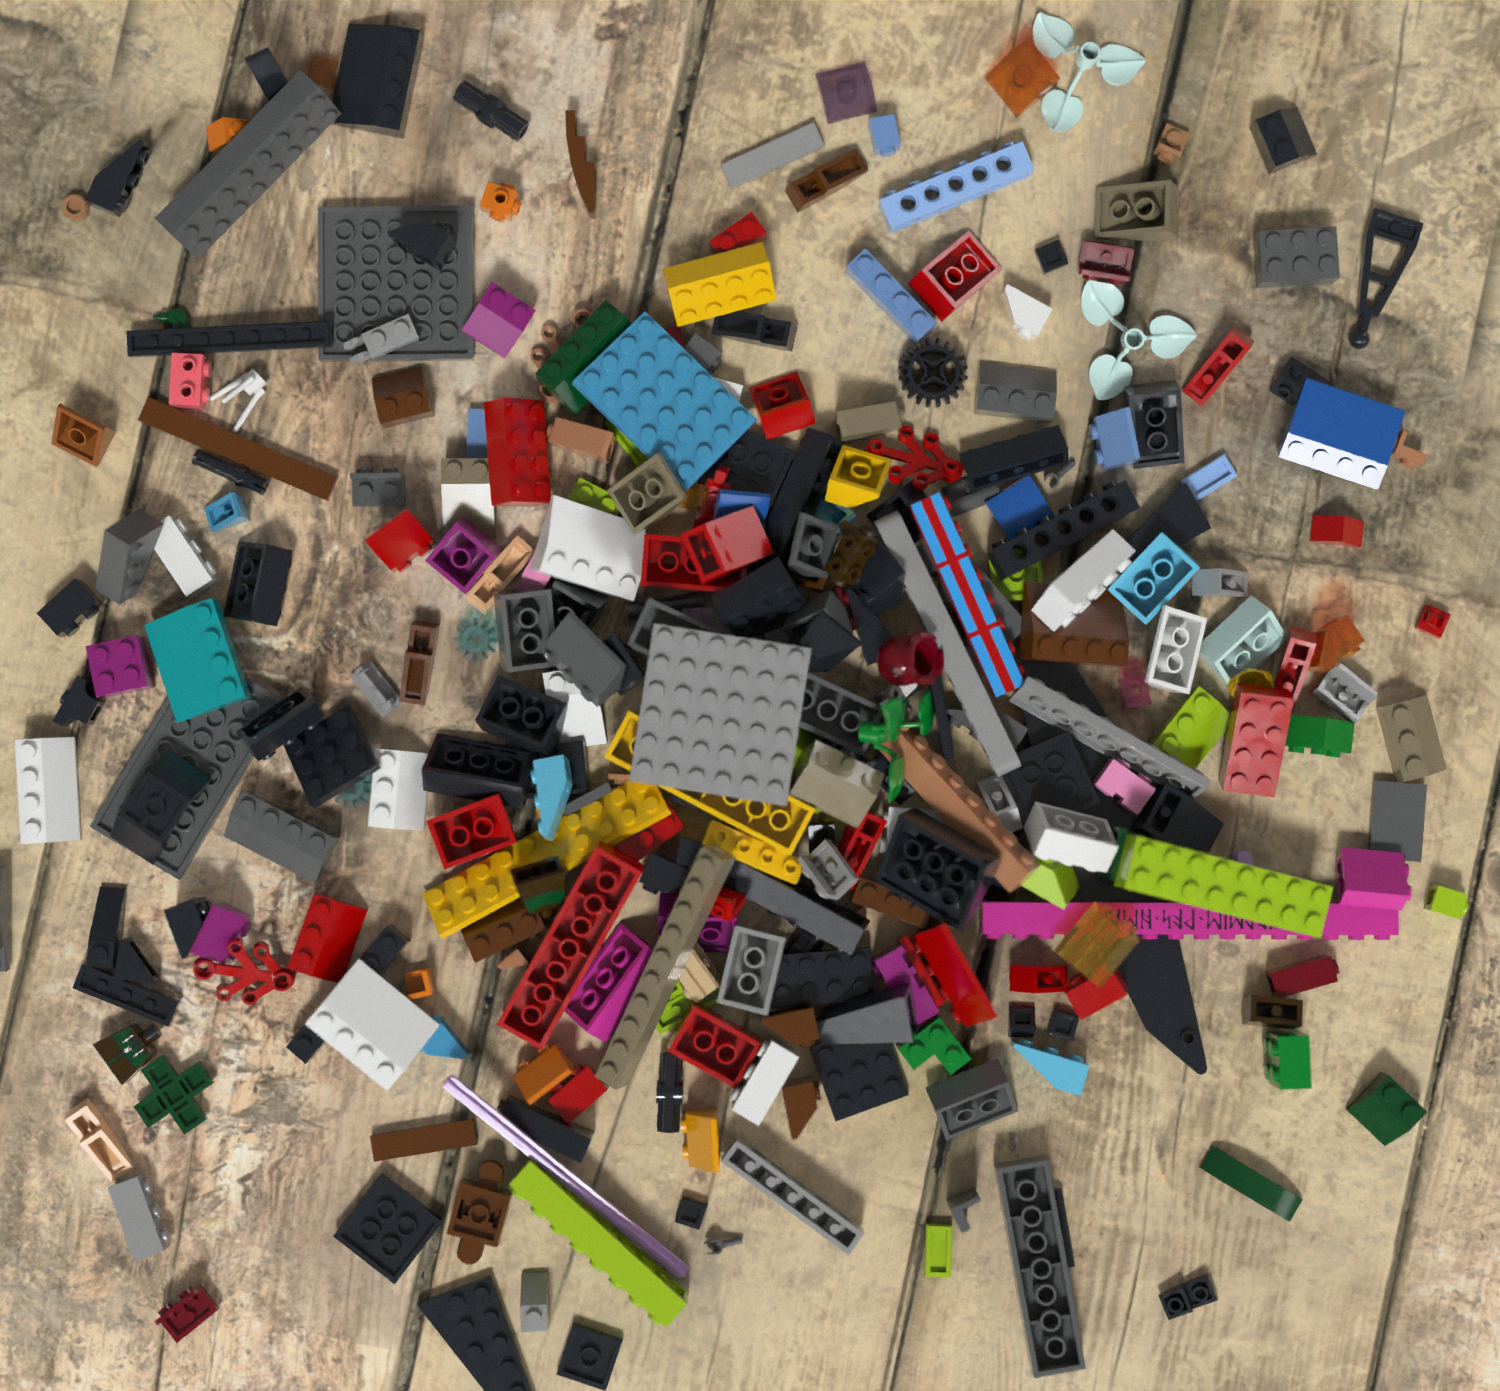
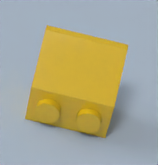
[825,445,892,508]

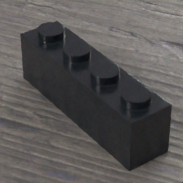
[959,425,1069,492]

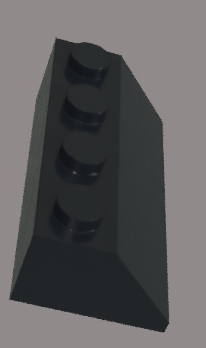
[421,733,537,809]

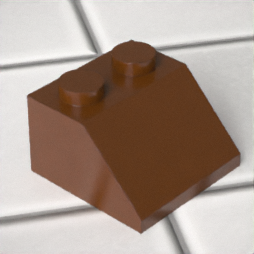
[372,366,434,428]
[761,1005,820,1047]
[781,1075,821,1140]

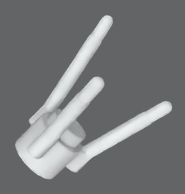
[210,369,267,433]

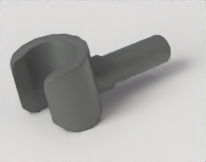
[1044,460,1075,489]
[704,1237,743,1255]

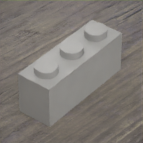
[108,1172,171,1262]

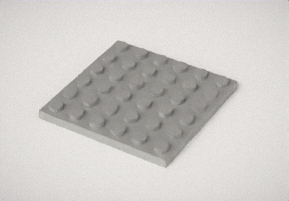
[629,624,811,806]

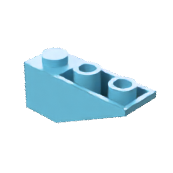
[531,755,573,841]
[1011,1038,1089,1096]

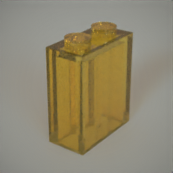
[1054,902,1140,988]

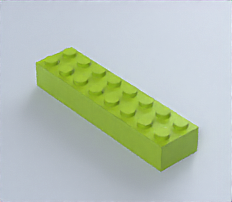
[1114,834,1333,938]
[509,1158,689,1328]

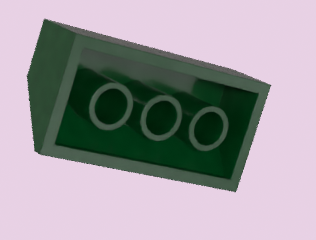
[535,300,631,416]

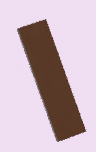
[370,1118,478,1162]

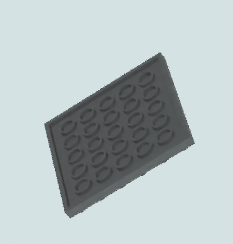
[318,205,474,362]

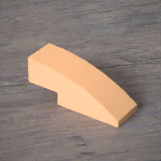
[466,535,535,616]
[64,1098,134,1182]

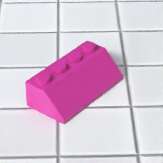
[565,923,655,1043]

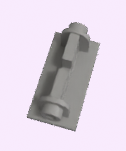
[351,661,401,717]

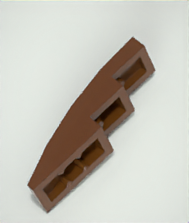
[565,110,597,219]

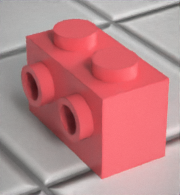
[169,353,212,410]

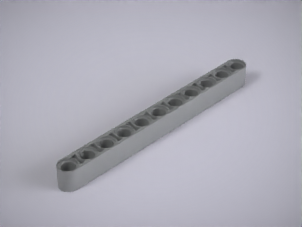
[873,510,1021,778]

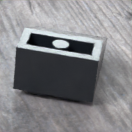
[1133,783,1224,854]

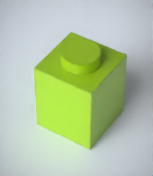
[1424,884,1469,920]

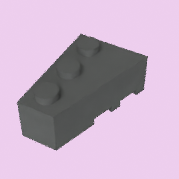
[95,508,164,605]

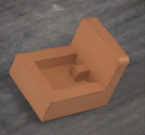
[1390,429,1427,469]

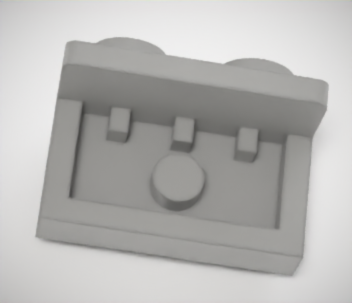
[1312,662,1379,723]
[797,839,859,900]

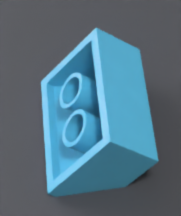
[1108,532,1201,625]

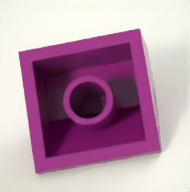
[461,282,536,359]
[190,902,252,964]

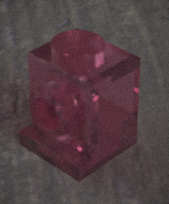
[1117,670,1152,709]

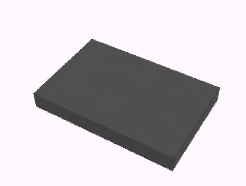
[1368,780,1427,862]

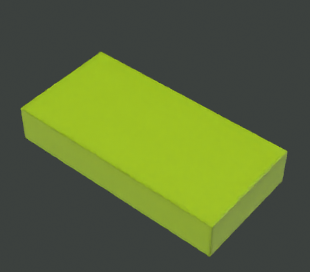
[924,1223,952,1278]

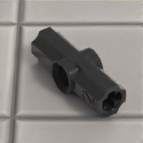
[453,80,530,142]
[656,1052,683,1133]

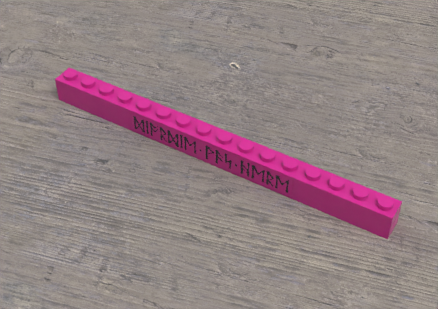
[979,901,1399,940]

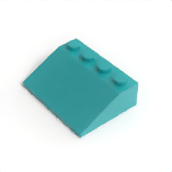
[144,598,252,723]

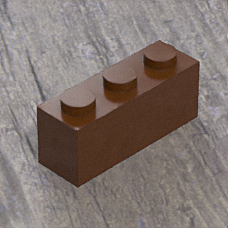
[850,876,930,929]

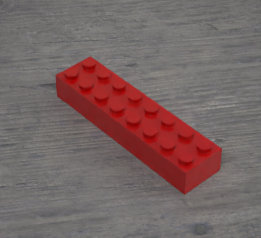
[496,840,646,1050]

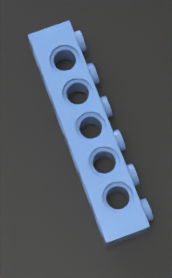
[878,141,1034,234]

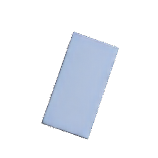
[1179,454,1238,501]

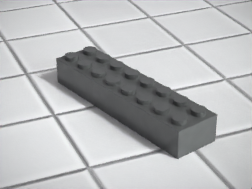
[155,70,342,260]
[993,1155,1086,1378]

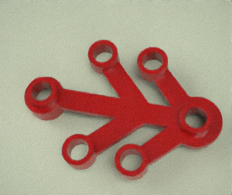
[864,426,963,490]
[193,937,295,1005]

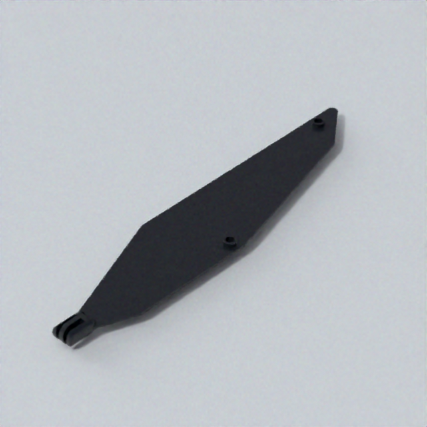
[1019,603,1207,1075]

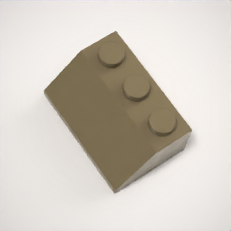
[1376,694,1447,782]
[788,740,884,828]

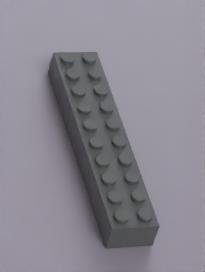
[625,598,884,756]

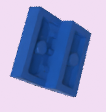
[984,475,1055,548]
[711,489,770,527]

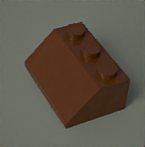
[461,897,548,963]

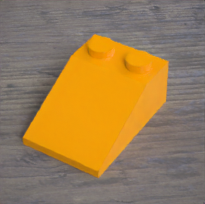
[681,1108,720,1173]

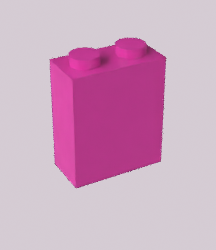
[1335,847,1412,911]

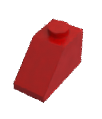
[1009,964,1067,994]

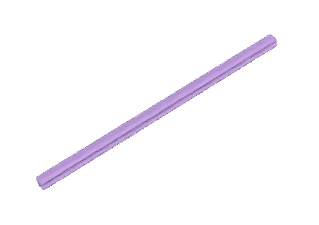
[442,1075,689,1278]

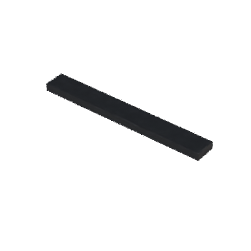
[126,321,333,358]

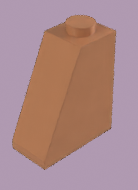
[546,417,616,464]

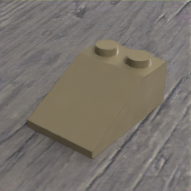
[1095,180,1179,241]
[607,452,687,534]
[441,458,496,539]

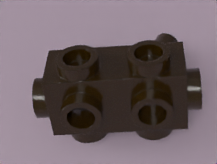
[824,521,879,588]

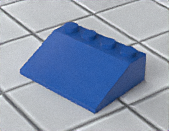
[1277,377,1405,489]

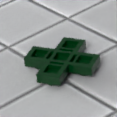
[133,1054,215,1135]

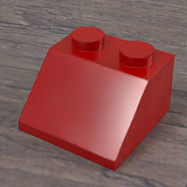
[748,371,816,440]

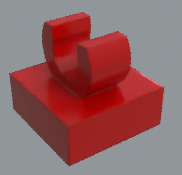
[1415,604,1451,639]

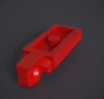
[693,465,732,528]

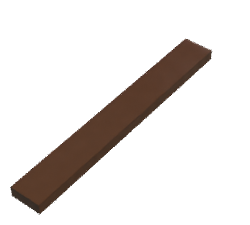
[138,397,338,501]

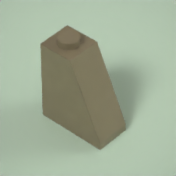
[834,401,905,444]

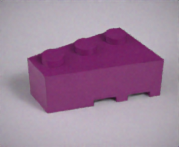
[871,942,939,1025]

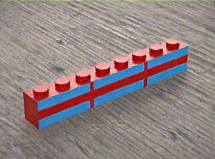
[909,492,1026,697]

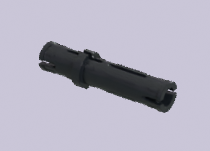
[192,449,269,495]

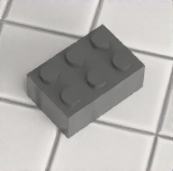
[1253,226,1340,288]

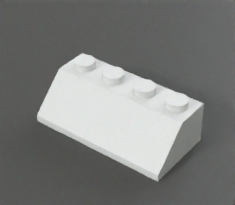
[15,737,82,844]

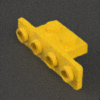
[702,820,802,885]

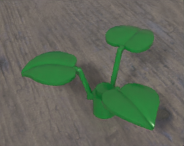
[859,691,934,803]

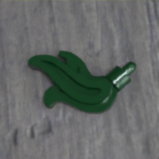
[153,309,192,328]

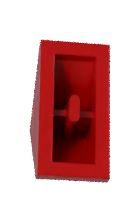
[1309,515,1364,548]

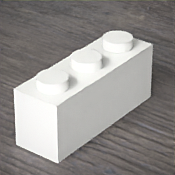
[154,515,218,598]

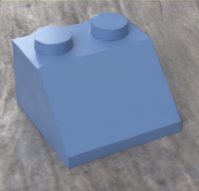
[1089,407,1140,471]

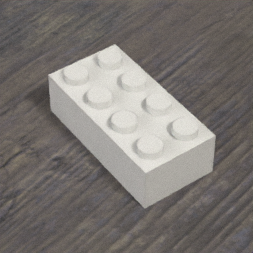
[1031,529,1136,632]

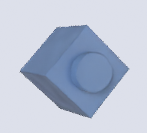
[868,114,901,157]

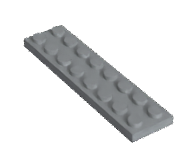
[1009,677,1211,799]

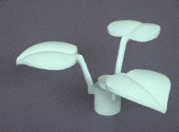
[1032,12,1146,132]
[1081,280,1197,400]

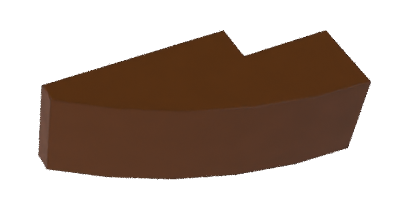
[785,149,869,213]
[399,620,440,706]

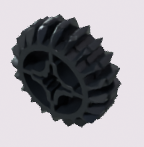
[898,338,968,408]

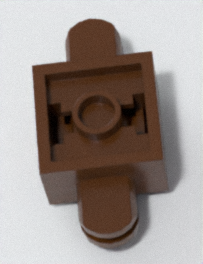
[446,1160,513,1265]

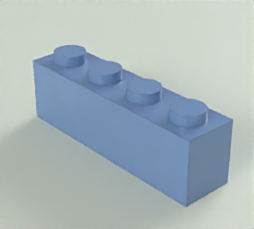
[845,248,937,344]

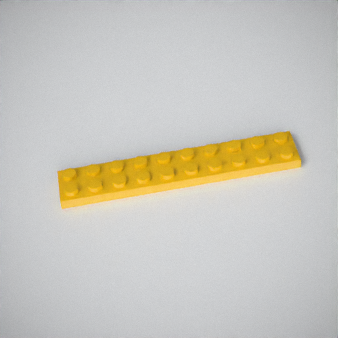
[422,780,671,939]

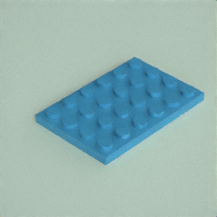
[572,312,757,493]

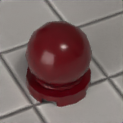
[876,632,944,686]

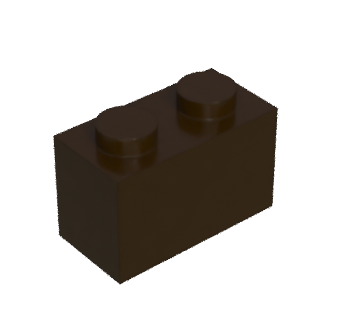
[1242,995,1303,1029]

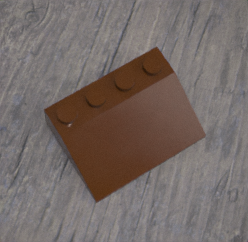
[1019,581,1129,667]

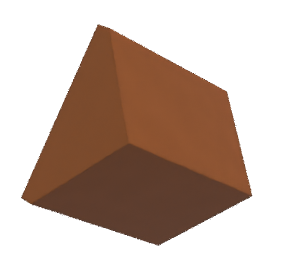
[51,404,116,467]

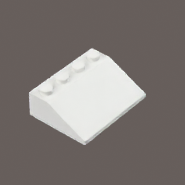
[530,495,646,601]
[305,958,440,1091]

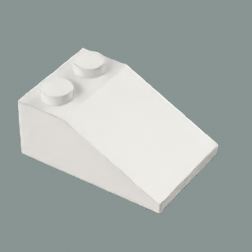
[543,671,607,747]

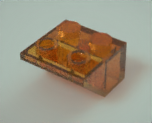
[1308,615,1365,673]

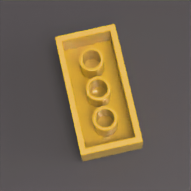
[662,242,777,327]

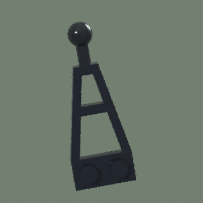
[1349,208,1424,349]

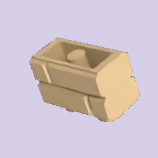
[678,941,723,1003]

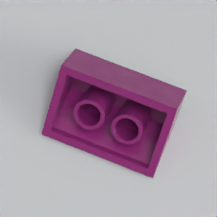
[658,893,737,953]

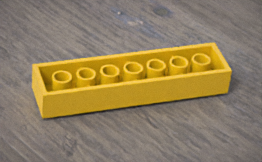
[604,710,816,856]

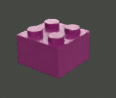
[425,517,503,594]
[86,635,155,698]

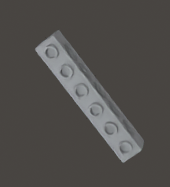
[721,1136,864,1255]

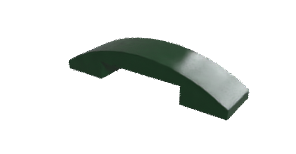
[1199,1145,1303,1222]

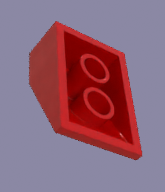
[908,231,1002,322]
[364,509,436,573]
[426,793,518,870]

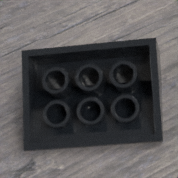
[331,23,424,139]
[875,807,1002,933]

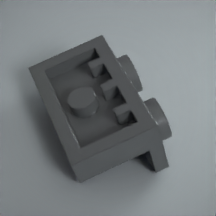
[350,468,405,507]

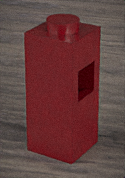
[1265,954,1339,998]

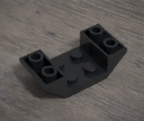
[110,749,213,865]

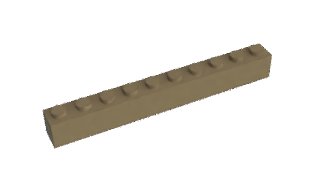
[595,845,736,1090]

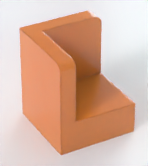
[404,967,436,1000]

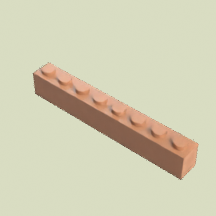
[873,717,1040,893]

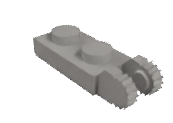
[343,314,420,365]

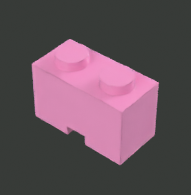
[1092,758,1156,815]

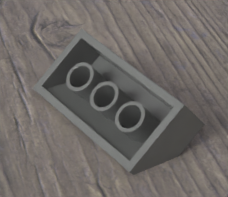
[224,790,340,884]

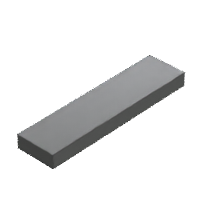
[721,122,824,190]

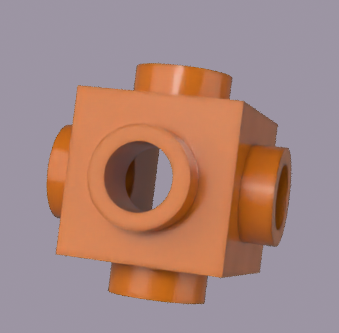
[479,181,522,222]

